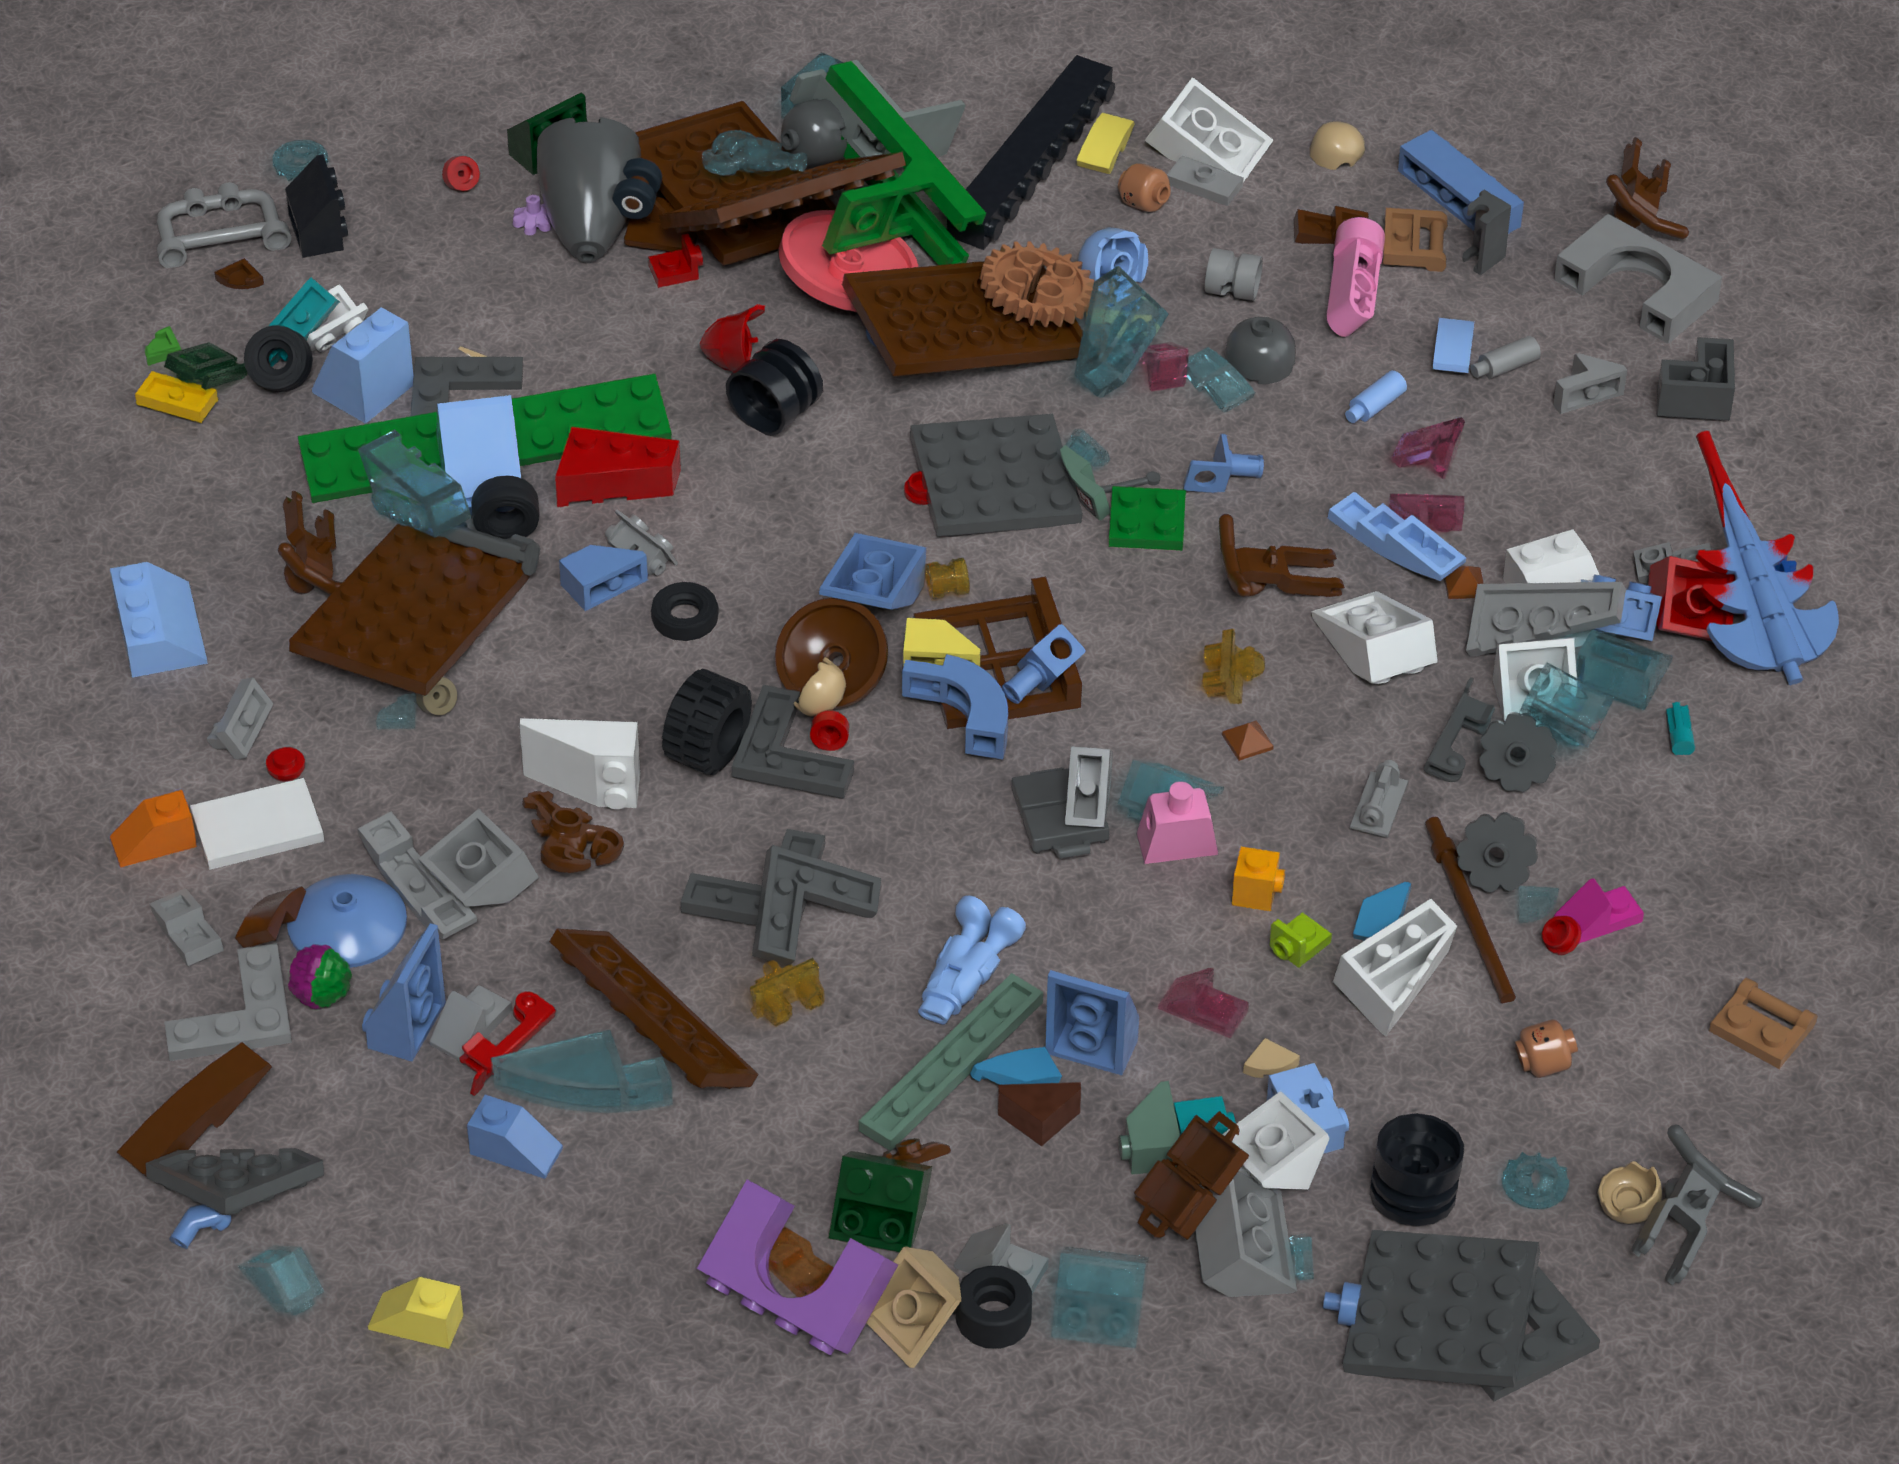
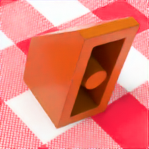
[110,790,197,868]

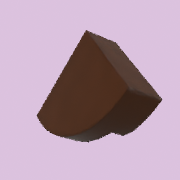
[214,258,264,289]

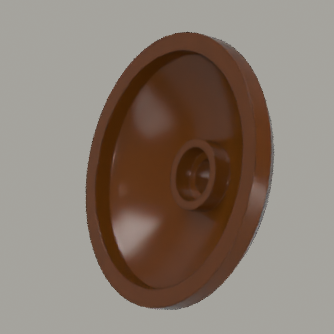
[775,598,888,710]

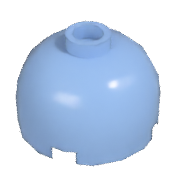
[1078,227,1148,300]

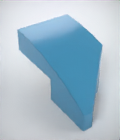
[1353,882,1411,941]
[970,1047,1062,1085]

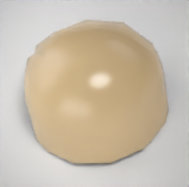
[1309,122,1365,170]
[794,657,846,716]
[1597,1161,1662,1224]

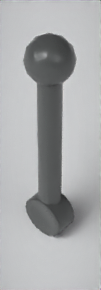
[1101,471,1161,493]

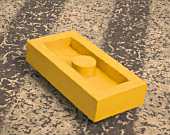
[135,371,218,423]

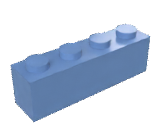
[1398,130,1524,234]

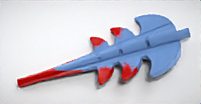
[1695,431,1839,685]

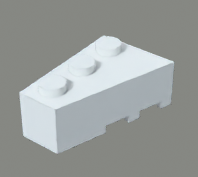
[1333,899,1457,1037]

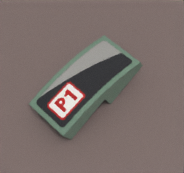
[1060,445,1111,521]

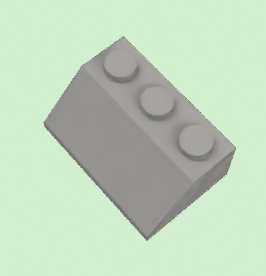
[1195,1167,1297,1297]

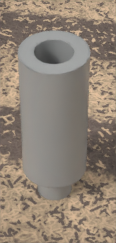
[1471,336,1541,379]

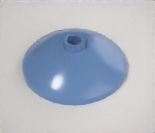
[287,874,407,968]

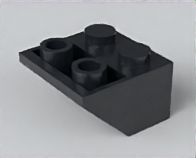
[285,154,348,258]

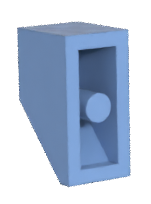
[559,545,648,611]
[467,1095,563,1179]

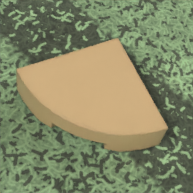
[1243,1038,1300,1078]

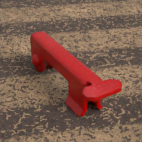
[459,991,556,1096]

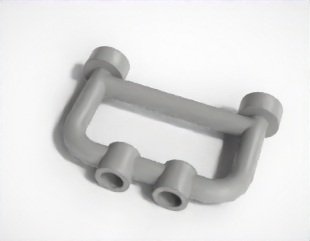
[157,182,291,268]

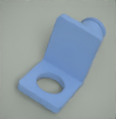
[1183,434,1264,493]
[1002,624,1085,704]

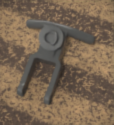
[1632,1124,1762,1286]

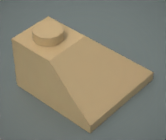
[866,1247,961,1368]

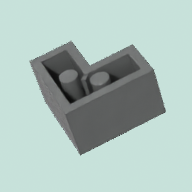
[1657,337,1735,420]

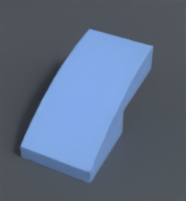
[1433,318,1475,373]

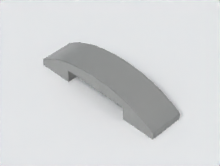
[358,811,477,939]

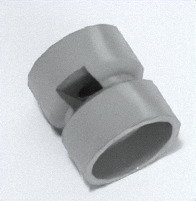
[1205,248,1263,301]

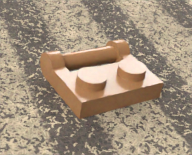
[1383,208,1448,272]
[1709,977,1818,1069]

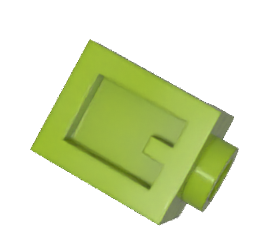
[1270,912,1332,968]

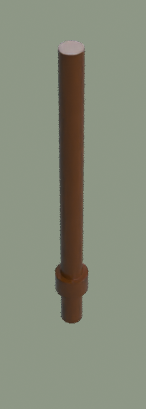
[1425,817,1516,1003]

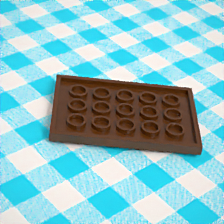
[635,101,836,266]
[658,152,906,233]
[842,261,1092,376]
[289,524,530,696]

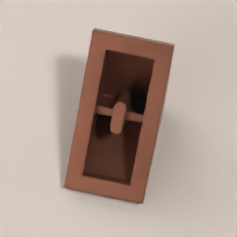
[998,1082,1081,1146]

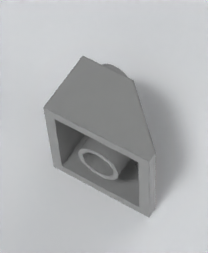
[418,809,539,907]

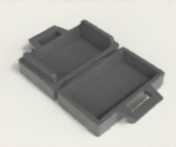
[1012,767,1109,859]

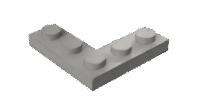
[165,943,292,1061]

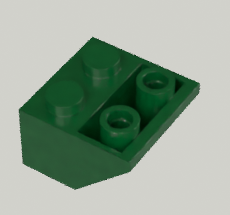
[507,92,587,175]
[828,1151,932,1252]

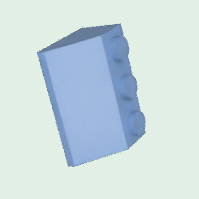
[110,562,208,677]

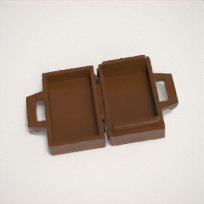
[1134,1111,1249,1240]

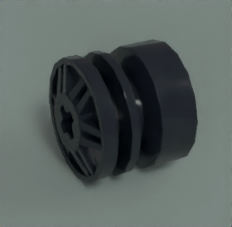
[726,338,823,436]
[1369,1113,1464,1226]

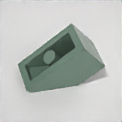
[1119,1081,1180,1175]

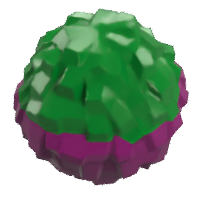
[288,944,352,1009]

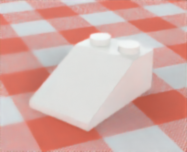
[1145,77,1273,182]
[1503,529,1618,647]
[1311,591,1438,684]
[520,718,640,809]

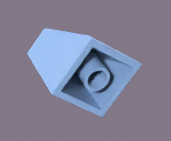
[312,307,414,424]
[436,395,521,516]

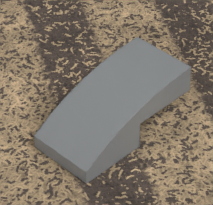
[149,888,224,966]

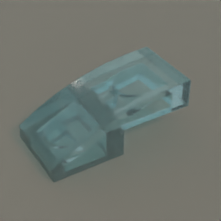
[1179,347,1256,413]

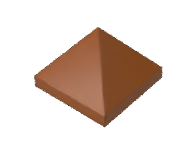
[1444,566,1484,599]
[1222,720,1274,761]

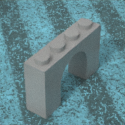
[1554,214,1722,344]

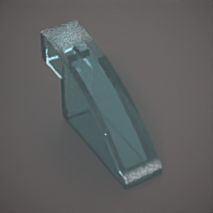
[491,1030,673,1113]

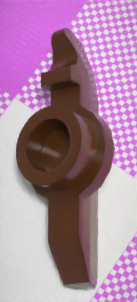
[882,1138,951,1164]

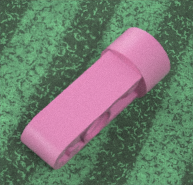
[1327,217,1385,337]

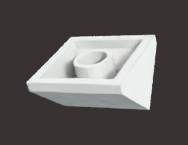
[1493,638,1580,721]
[1223,1091,1330,1190]

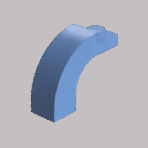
[902,654,1008,759]

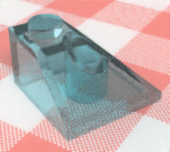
[1118,760,1224,820]

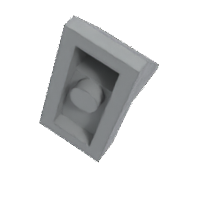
[1553,353,1627,414]
[430,985,512,1061]
[954,1224,1049,1294]

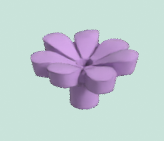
[513,195,552,235]

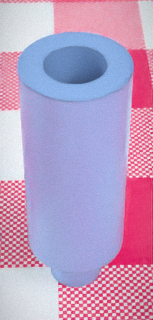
[1345,370,1407,423]

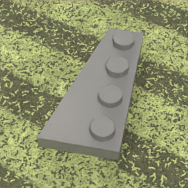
[1466,582,1626,657]

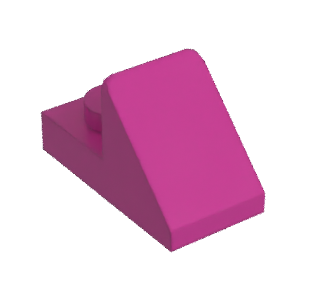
[1554,878,1644,943]

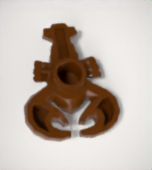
[522,791,624,873]

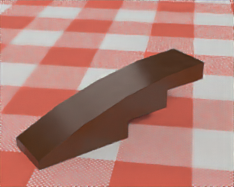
[117,1042,272,1177]

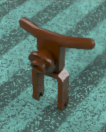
[1606,137,1689,239]
[278,491,342,595]
[1219,514,1345,597]

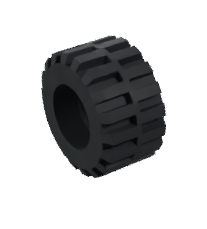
[662,668,752,775]

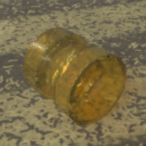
[925,558,970,600]

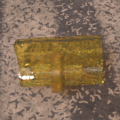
[1202,629,1265,704]
[750,958,824,1026]

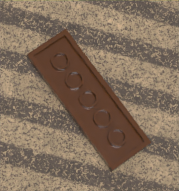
[549,928,759,1089]

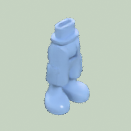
[918,895,1026,1024]

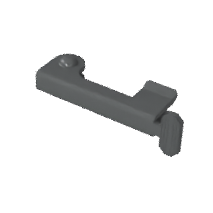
[432,517,541,576]
[1424,677,1495,782]

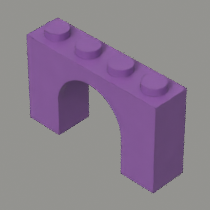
[697,1179,898,1355]

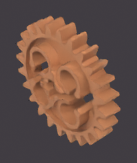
[979,241,1096,327]

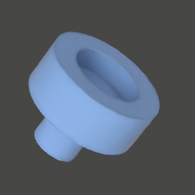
[1323,1282,1362,1326]

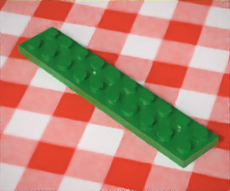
[298,373,672,503]

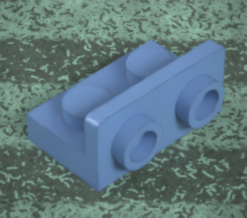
[1581,574,1662,641]

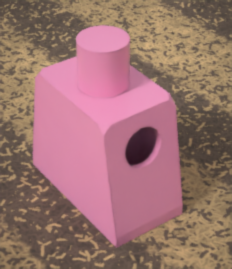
[1137,782,1218,864]

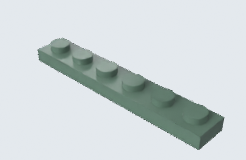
[859,973,1043,1151]

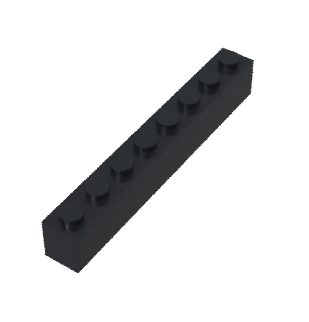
[947,55,1115,250]

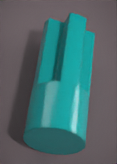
[1666,702,1695,755]

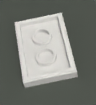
[190,778,324,870]

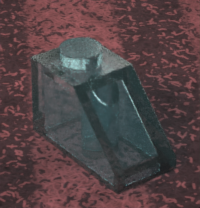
[238,1245,324,1315]

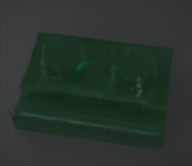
[164,342,248,390]

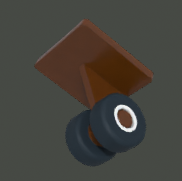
[612,158,698,252]

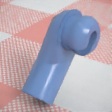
[169,1204,231,1249]

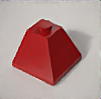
[1648,556,1736,641]

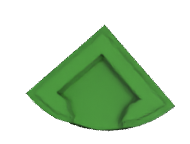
[145,326,182,366]

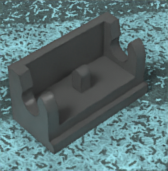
[1462,190,1511,275]

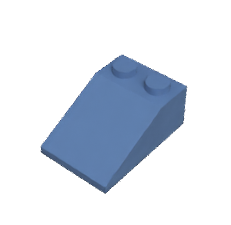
[819,533,926,610]
[362,923,446,1061]
[1045,970,1139,1075]

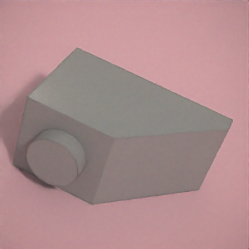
[1065,746,1113,828]

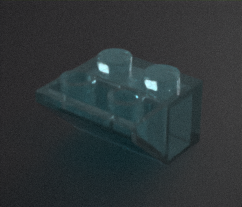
[1576,629,1673,710]
[1051,1246,1149,1348]

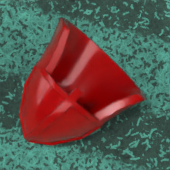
[700,304,765,372]

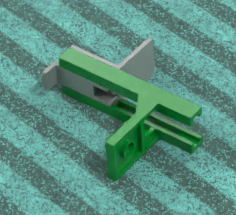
[789,60,986,265]

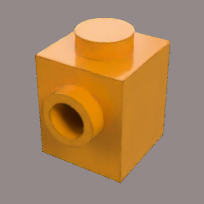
[1232,846,1285,911]

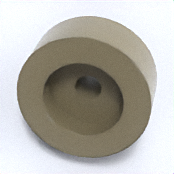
[416,677,457,715]

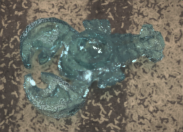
[702,130,808,175]

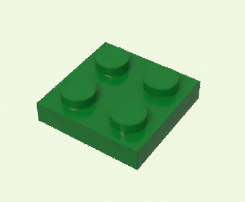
[1109,486,1186,551]

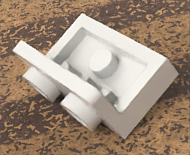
[307,284,368,352]

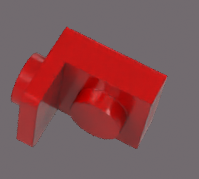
[648,234,703,288]

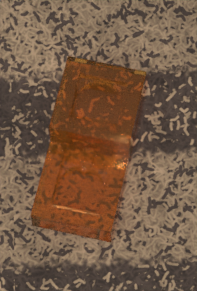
[769,1227,834,1298]

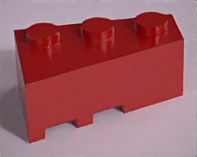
[555,427,681,507]

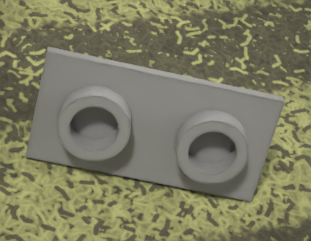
[605,509,679,576]
[1350,760,1408,838]

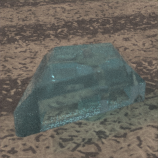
[1066,429,1110,466]

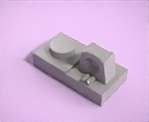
[207,677,273,760]

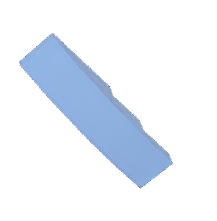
[1327,492,1466,581]

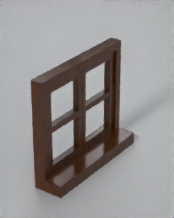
[914,576,1082,729]

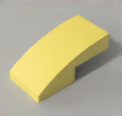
[1076,113,1135,174]

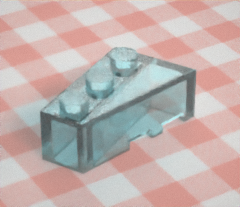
[1074,266,1169,398]
[358,430,472,537]

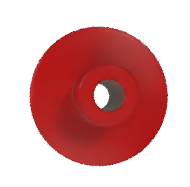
[442,156,480,191]
[810,711,850,751]

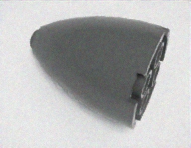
[537,117,641,263]

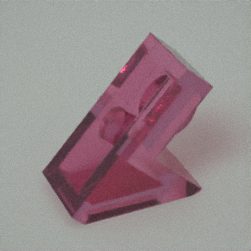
[1136,342,1189,392]
[1391,417,1465,479]
[1389,494,1464,532]
[1158,968,1249,1039]

